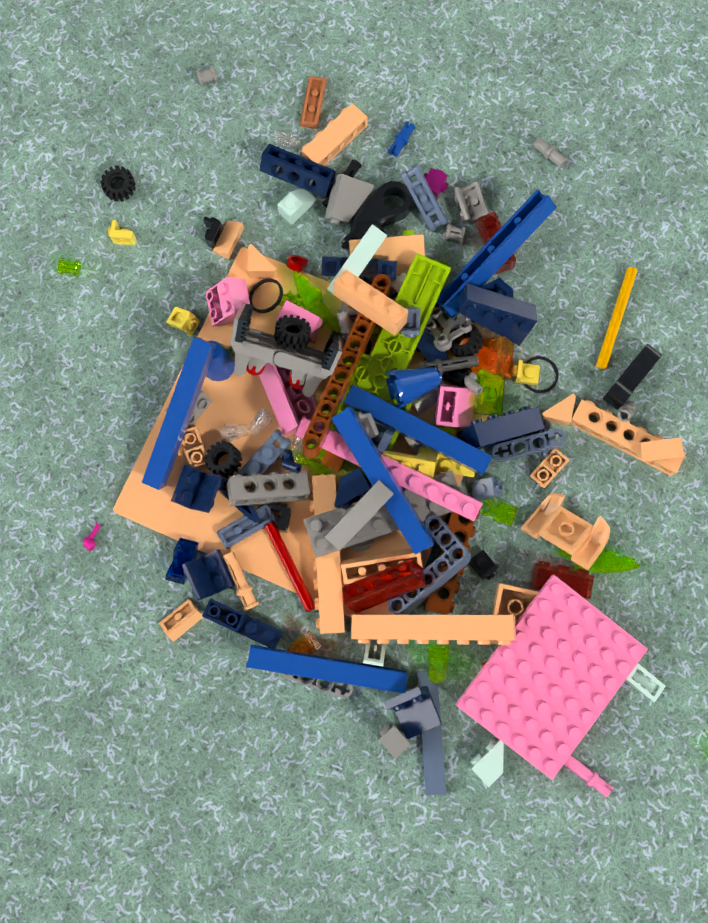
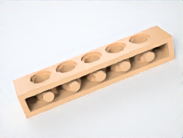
[570,400,686,476]

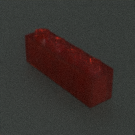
[342,558,426,613]

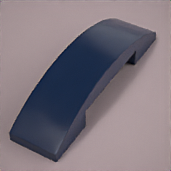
[321,256,397,281]

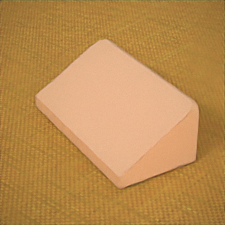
[212,220,244,259]
[159,598,203,641]

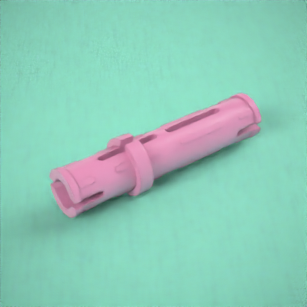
[564,755,613,798]

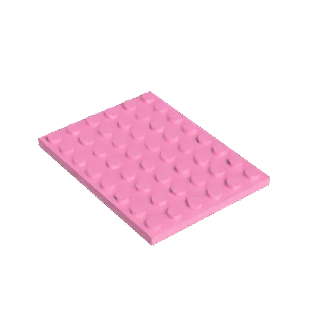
[455,575,648,780]

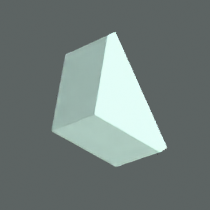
[363,640,386,667]

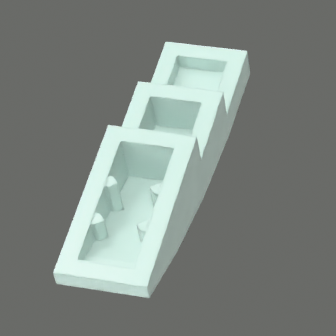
[327,224,387,294]
[625,664,666,702]

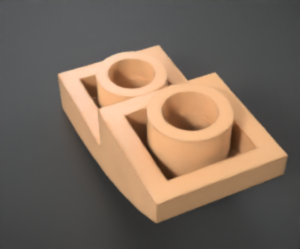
[182,426,207,468]
[640,438,684,462]
[530,449,569,488]

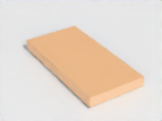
[349,234,425,275]

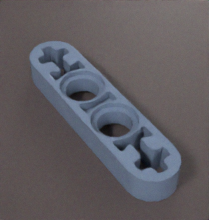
[492,429,566,462]

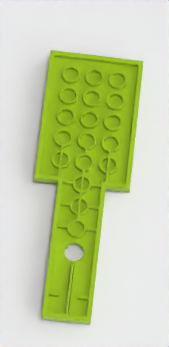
[308,253,451,473]

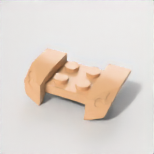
[521,493,610,570]

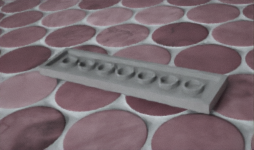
[303,470,460,558]

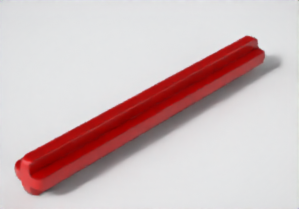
[265,522,315,612]

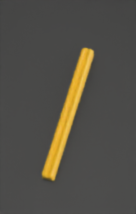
[596,267,637,370]

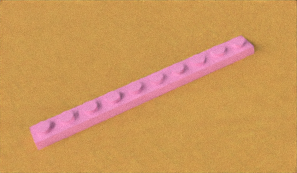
[295,417,483,521]

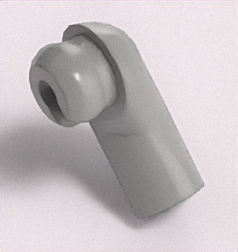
[464,372,483,395]

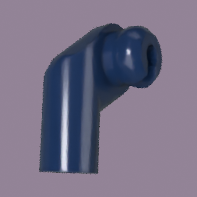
[281,449,302,474]

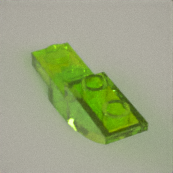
[293,271,341,333]
[556,548,640,574]

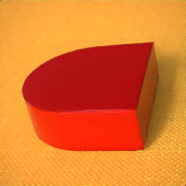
[286,255,309,273]

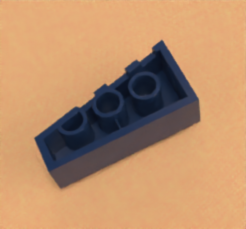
[458,284,537,346]
[456,406,545,450]

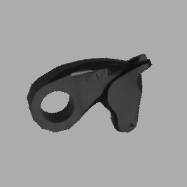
[341,181,412,250]

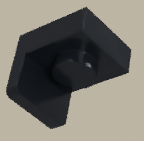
[203,217,223,248]
[442,368,472,387]
[271,503,292,533]
[469,550,499,580]

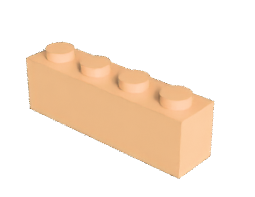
[301,103,368,166]
[333,269,408,336]
[341,549,423,584]

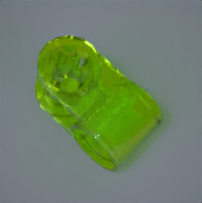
[428,643,449,683]

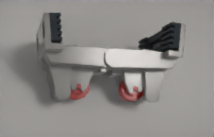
[230,303,343,397]

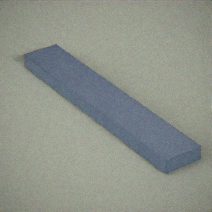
[417,670,446,796]

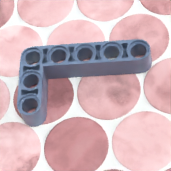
[388,515,471,615]

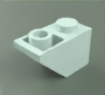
[470,739,504,788]

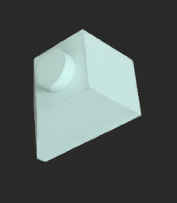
[277,189,317,225]

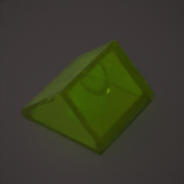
[473,370,505,416]

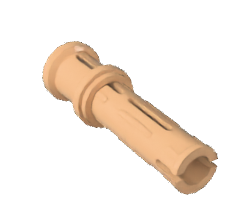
[223,551,259,611]

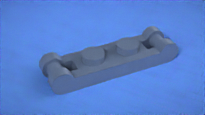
[401,164,449,232]
[235,429,292,491]

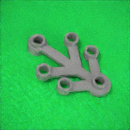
[425,308,472,351]

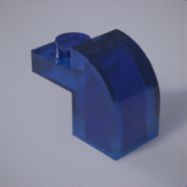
[165,538,199,585]

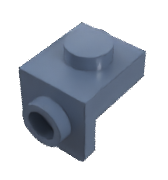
[400,308,420,338]
[470,477,503,501]

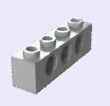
[227,471,310,506]

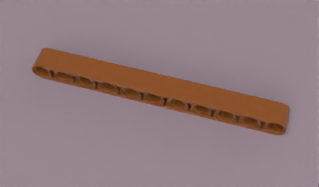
[302,274,391,459]

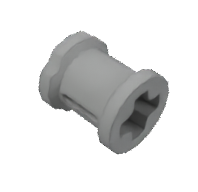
[196,65,218,86]
[444,223,466,244]

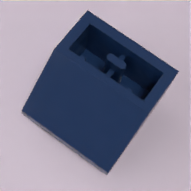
[334,467,373,509]

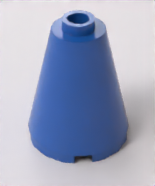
[206,341,235,381]
[386,367,442,408]

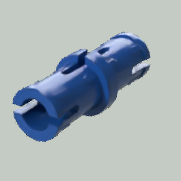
[388,121,415,158]

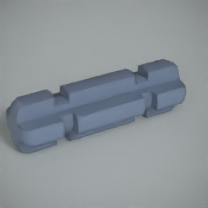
[537,420,551,457]

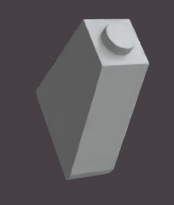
[325,174,374,226]

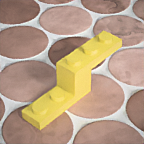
[379,447,475,478]

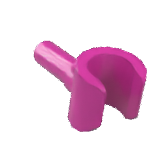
[83,523,101,551]

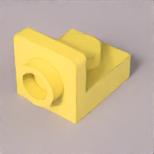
[108,220,136,245]
[166,307,200,336]
[512,360,540,385]

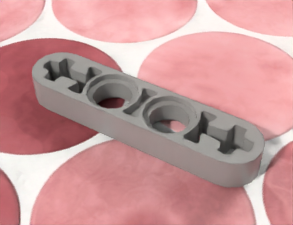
[280,673,353,698]

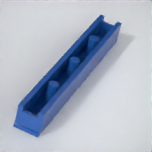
[436,189,557,318]
[141,337,217,490]
[344,385,493,476]
[331,406,434,555]
[246,645,408,693]

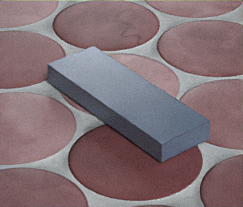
[217,503,277,549]

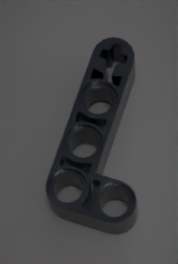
[602,343,662,410]

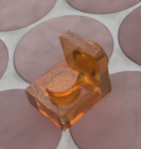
[287,631,322,654]

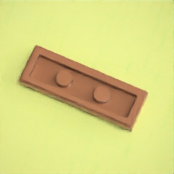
[300,76,327,129]

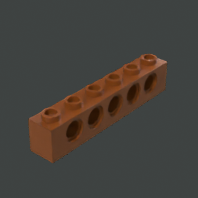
[424,508,481,615]

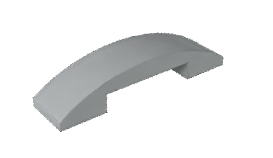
[325,480,394,551]

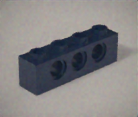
[260,144,336,198]

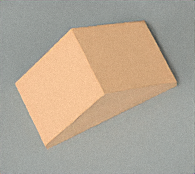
[247,244,278,278]
[541,393,576,426]

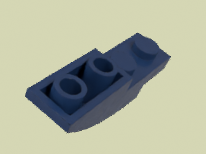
[202,598,283,649]

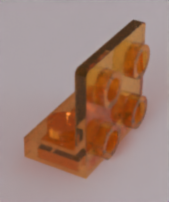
[468,336,514,380]

